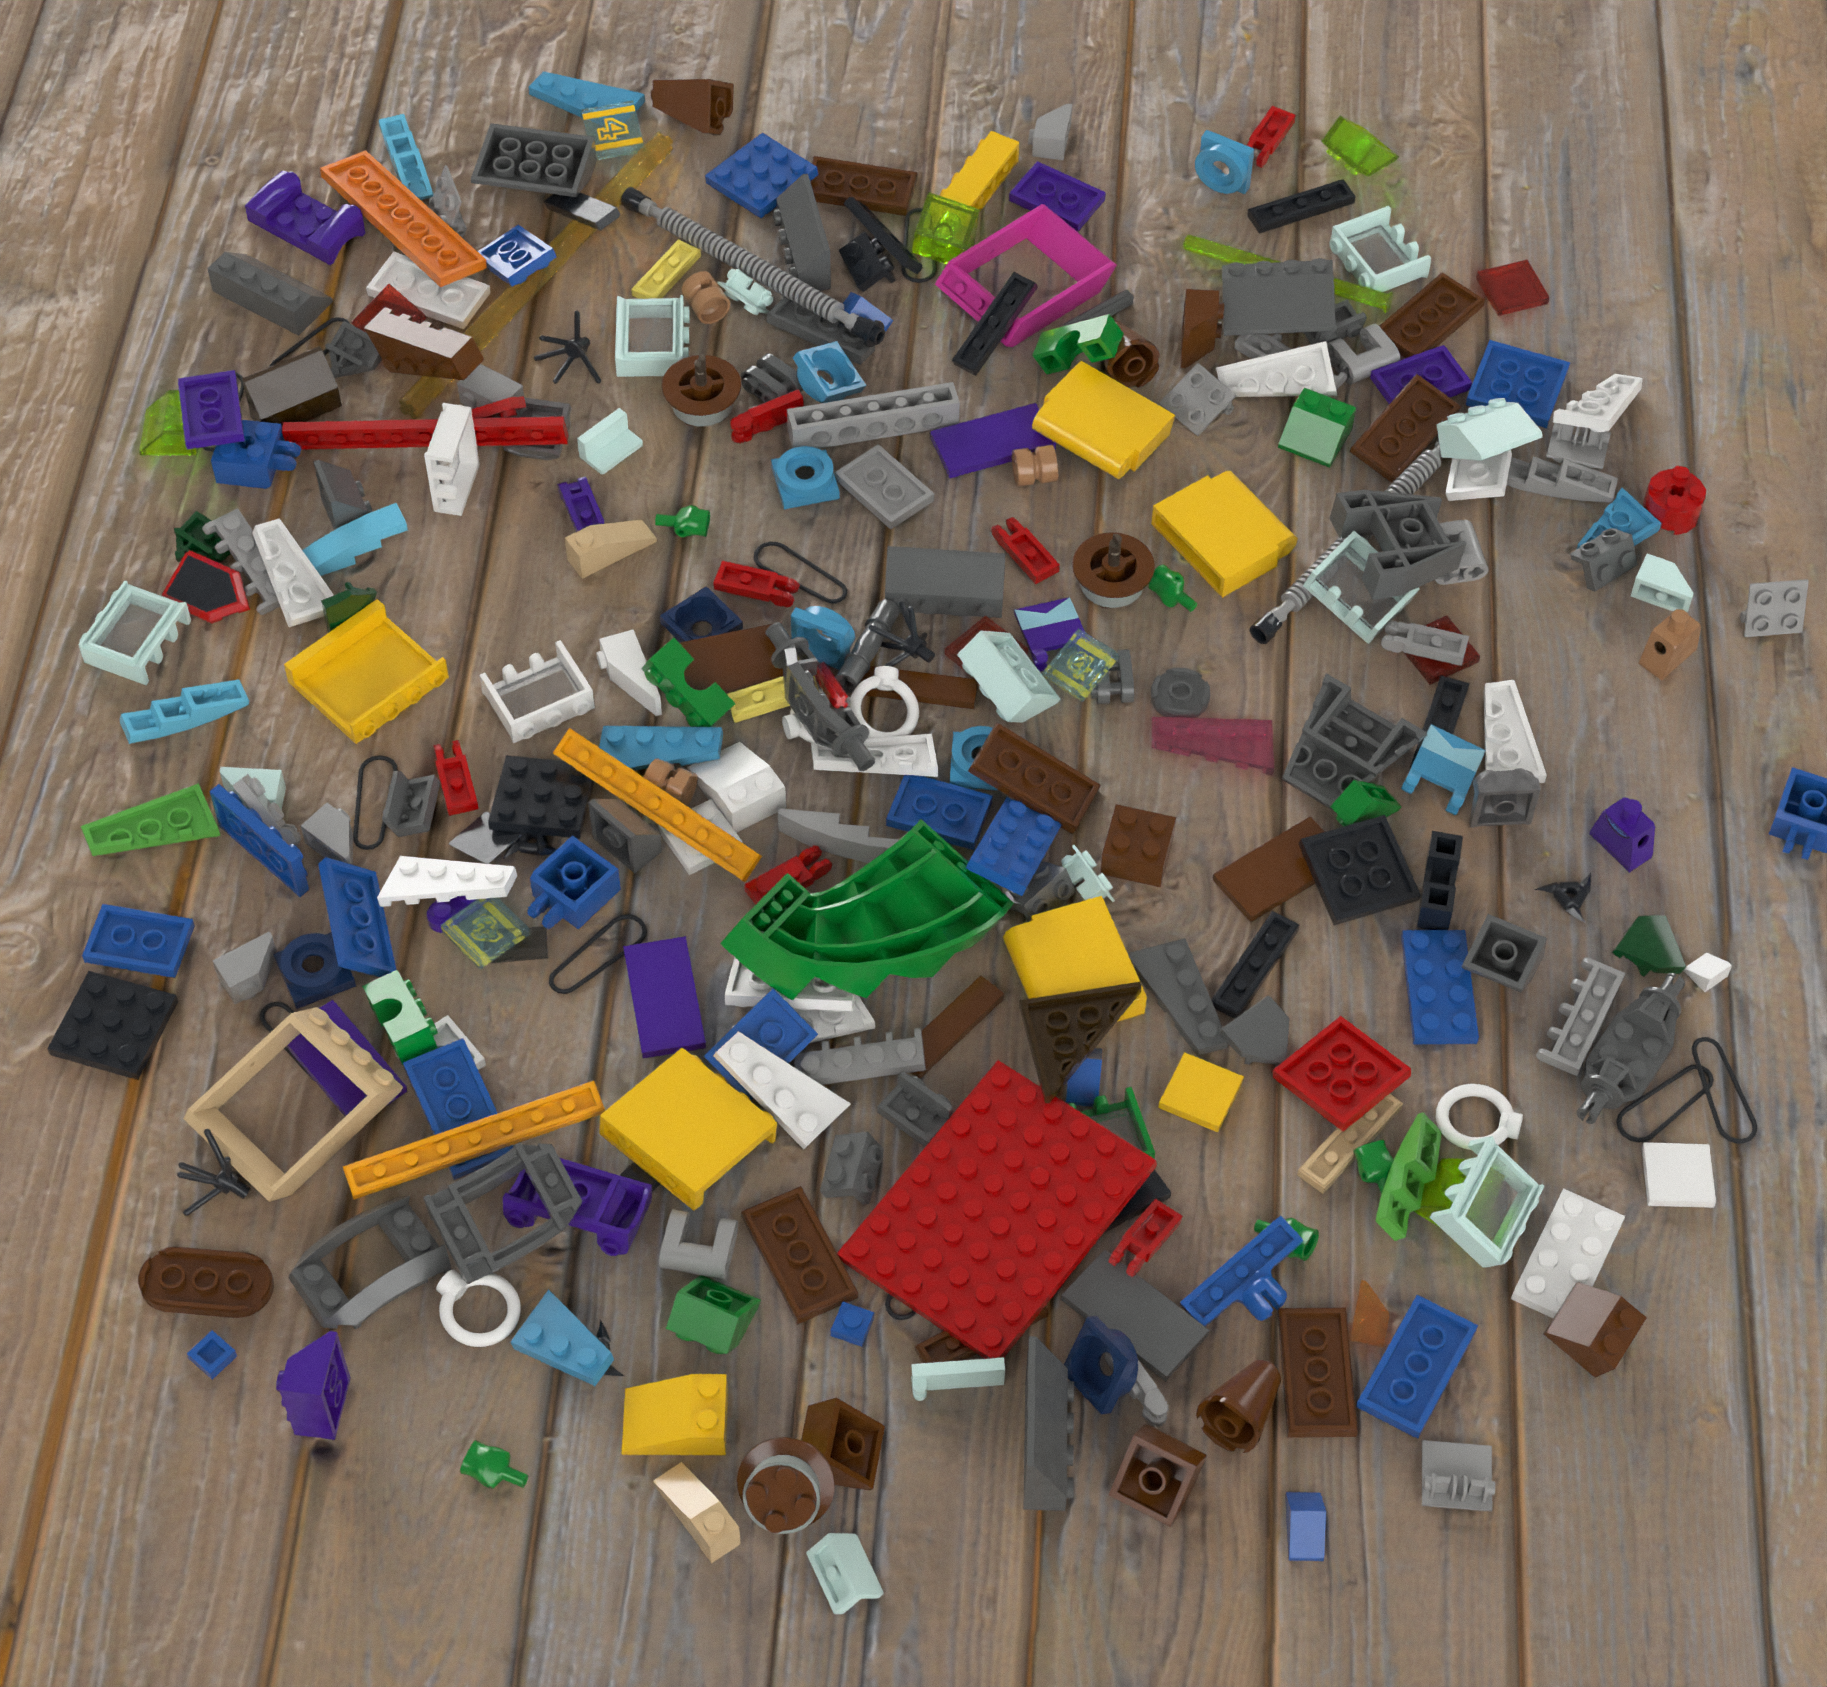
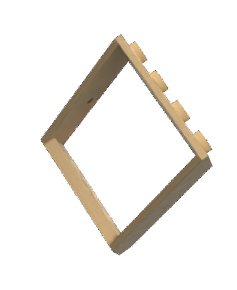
[183,1007,403,1202]

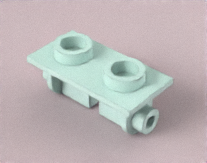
[718,269,773,315]
[1061,845,1115,902]

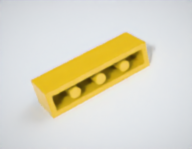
[938,131,1019,227]

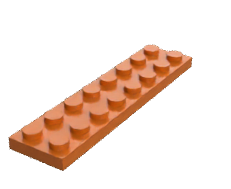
[320,150,487,287]

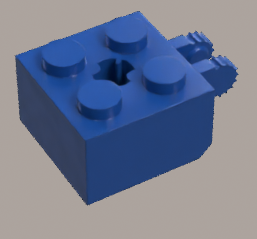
[211,420,301,489]
[1769,767,1827,860]
[527,836,621,929]

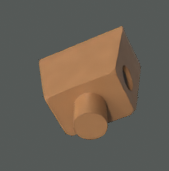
[1639,609,1701,680]

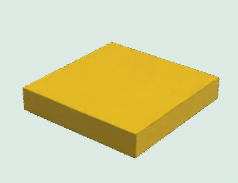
[1158,1052,1244,1132]

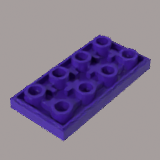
[930,403,1056,478]
[623,936,706,1059]
[286,1000,408,1116]

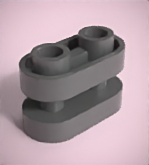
[741,353,803,403]
[1087,649,1134,704]

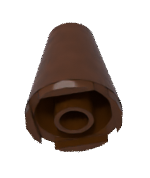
[1104,319,1160,388]
[1196,1360,1281,1453]

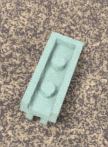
[911,1358,1005,1401]

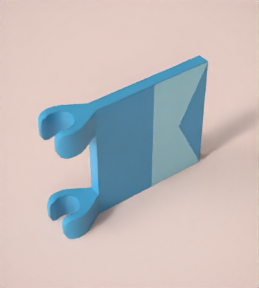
[1401,724,1486,815]

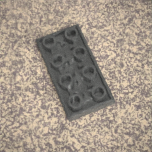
[1061,1250,1209,1382]

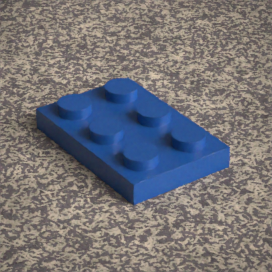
[477,225,557,287]
[886,775,993,850]
[82,904,195,978]
[703,988,818,1100]

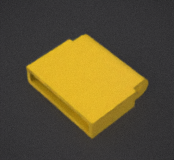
[1032,361,1175,479]
[1151,471,1298,598]
[1003,896,1147,1022]

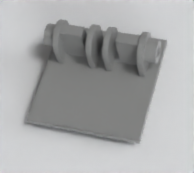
[429,165,467,237]
[1159,363,1237,437]
[1546,423,1611,469]
[1740,579,1809,637]
[1422,1440,1495,1512]

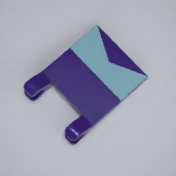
[1014,597,1093,672]

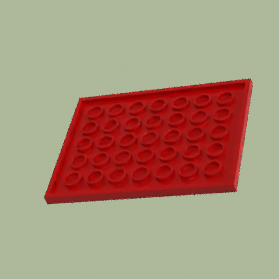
[836,1060,1157,1359]

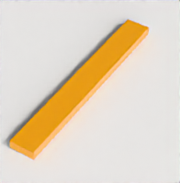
[553,728,762,882]
[342,1080,605,1200]

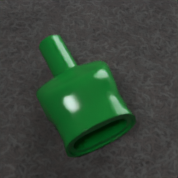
[655,505,710,537]
[1148,564,1197,612]
[1353,1140,1394,1194]
[1254,1218,1319,1261]
[460,1440,528,1489]

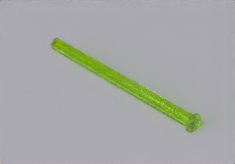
[1183,235,1394,314]

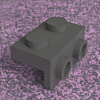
[1304,299,1367,345]
[1570,528,1638,591]
[382,771,440,837]
[1004,861,1076,922]
[877,1071,953,1147]
[820,1132,884,1205]

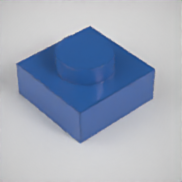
[830,1302,874,1347]
[187,1330,237,1380]

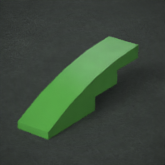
[1375,1112,1442,1241]

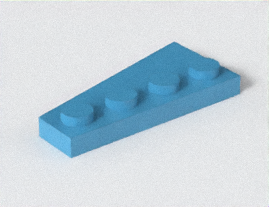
[529,71,645,133]
[599,726,723,771]

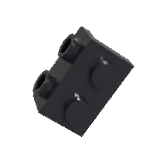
[839,231,896,292]

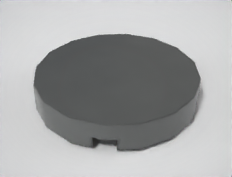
[1151,668,1211,721]

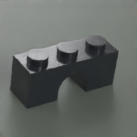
[1416,831,1463,930]

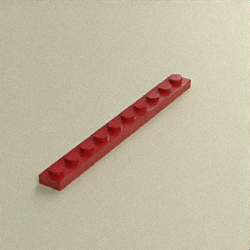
[282,416,569,450]

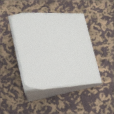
[1683,953,1732,992]

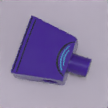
[1589,797,1655,873]

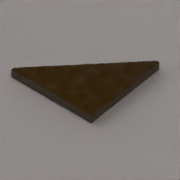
[1019,982,1141,1103]

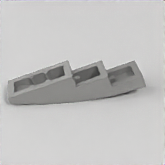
[1506,456,1618,502]
[778,808,899,863]

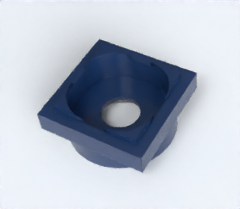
[660,586,743,642]
[273,932,356,1009]
[1064,1316,1138,1415]

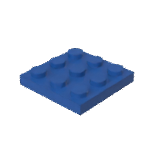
[705,133,818,218]
[1465,340,1570,428]

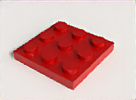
[1273,1016,1411,1132]

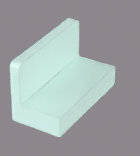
[577,408,643,474]
[806,1533,884,1614]

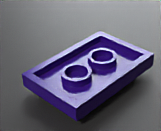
[1009,161,1106,232]
[1370,345,1472,404]
[178,370,245,450]

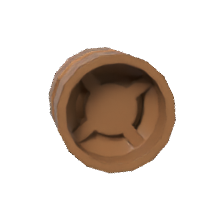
[681,271,730,324]
[1012,445,1058,487]
[644,758,698,806]

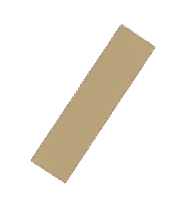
[1297,1094,1403,1194]

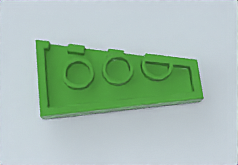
[81,783,221,856]

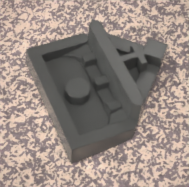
[325,321,382,378]
[1220,995,1290,1067]

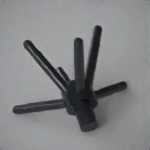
[534,310,601,384]
[869,601,935,667]
[177,1129,251,1216]

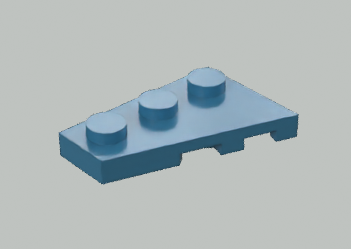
[1576,488,1662,550]
[511,1289,614,1386]

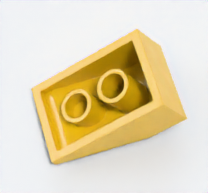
[622,1374,728,1455]

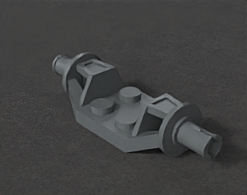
[765,622,875,771]
[1577,973,1685,1124]

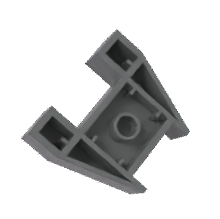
[1329,490,1466,600]

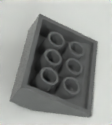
[471,123,597,197]
[1222,258,1336,336]
[1023,1336,1074,1511]

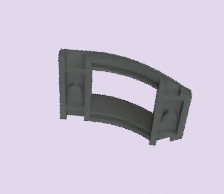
[423,1142,582,1284]
[289,1196,451,1329]

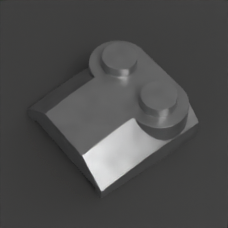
[503,396,572,460]
[1469,768,1541,828]

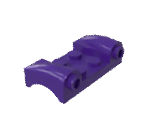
[245,171,366,266]
[503,1158,652,1256]

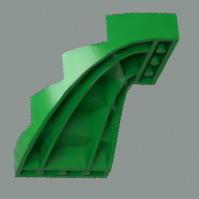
[720,819,1014,1001]

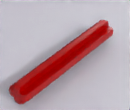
[815,662,848,709]

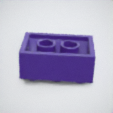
[276,1331,351,1440]

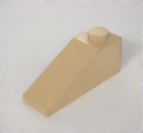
[565,520,657,579]
[653,1462,741,1563]

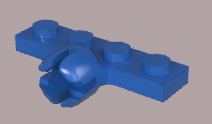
[1180,1215,1303,1327]

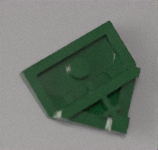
[174,511,231,562]
[321,582,377,633]
[1612,915,1686,977]

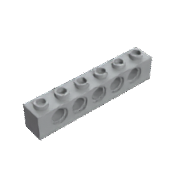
[787,382,960,449]

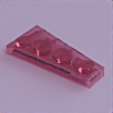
[1151,717,1274,776]

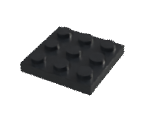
[488,755,594,839]
[1298,815,1421,925]
[47,971,178,1080]

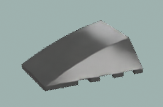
[1282,673,1427,810]

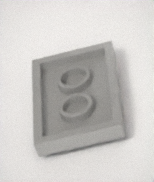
[835,444,934,529]

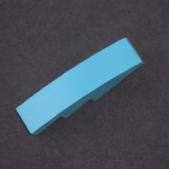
[378,114,434,200]
[302,503,408,576]
[120,680,249,744]

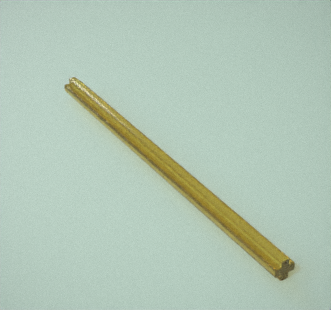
[398,131,674,419]

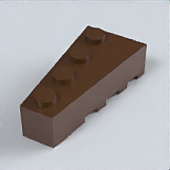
[364,307,484,381]

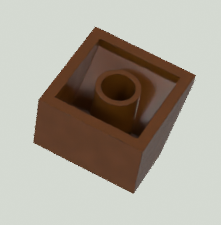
[1180,289,1224,368]
[1543,1282,1647,1378]
[801,1397,885,1490]
[1108,1424,1207,1527]

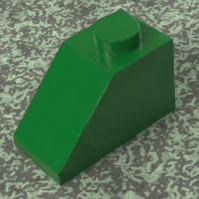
[1330,780,1402,826]

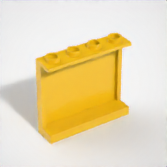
[284,599,449,744]
[599,1048,777,1211]

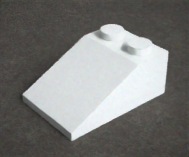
[687,742,786,833]

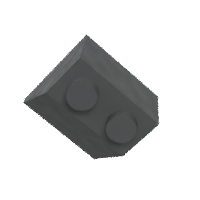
[313,460,373,530]
[588,799,662,874]
[1462,914,1547,992]

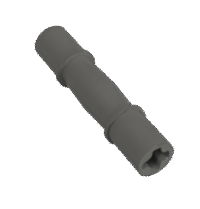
[836,599,900,693]

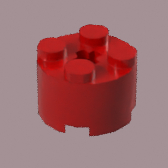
[1643,465,1707,535]

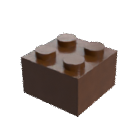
[1100,804,1176,888]

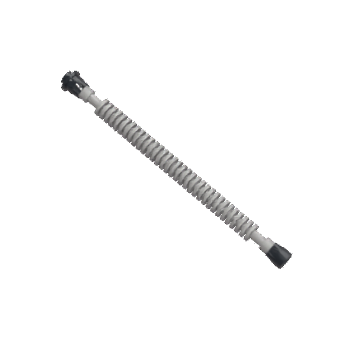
[621,187,885,347]
[1249,440,1441,644]

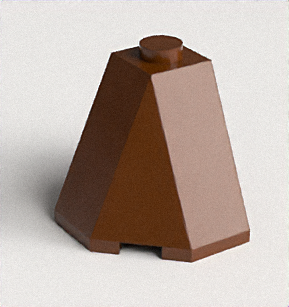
[651,79,734,135]

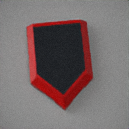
[162,550,251,624]

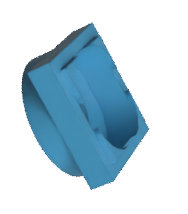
[1195,130,1254,194]
[793,341,867,403]
[771,446,840,509]
[791,606,855,670]
[950,726,998,790]

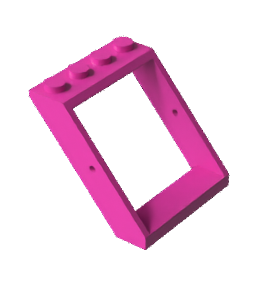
[935,204,1117,347]

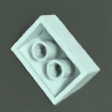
[1437,398,1543,461]
[957,630,1061,723]

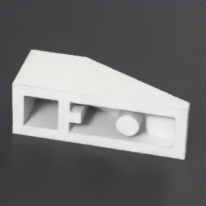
[596,630,662,716]

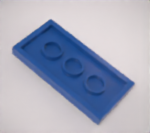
[209,784,309,897]
[966,797,1062,896]
[318,857,396,977]
[1401,930,1479,1044]
[403,1038,513,1180]
[1356,1295,1478,1439]

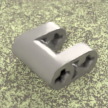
[1327,323,1400,385]
[1435,520,1489,585]
[659,1209,738,1279]

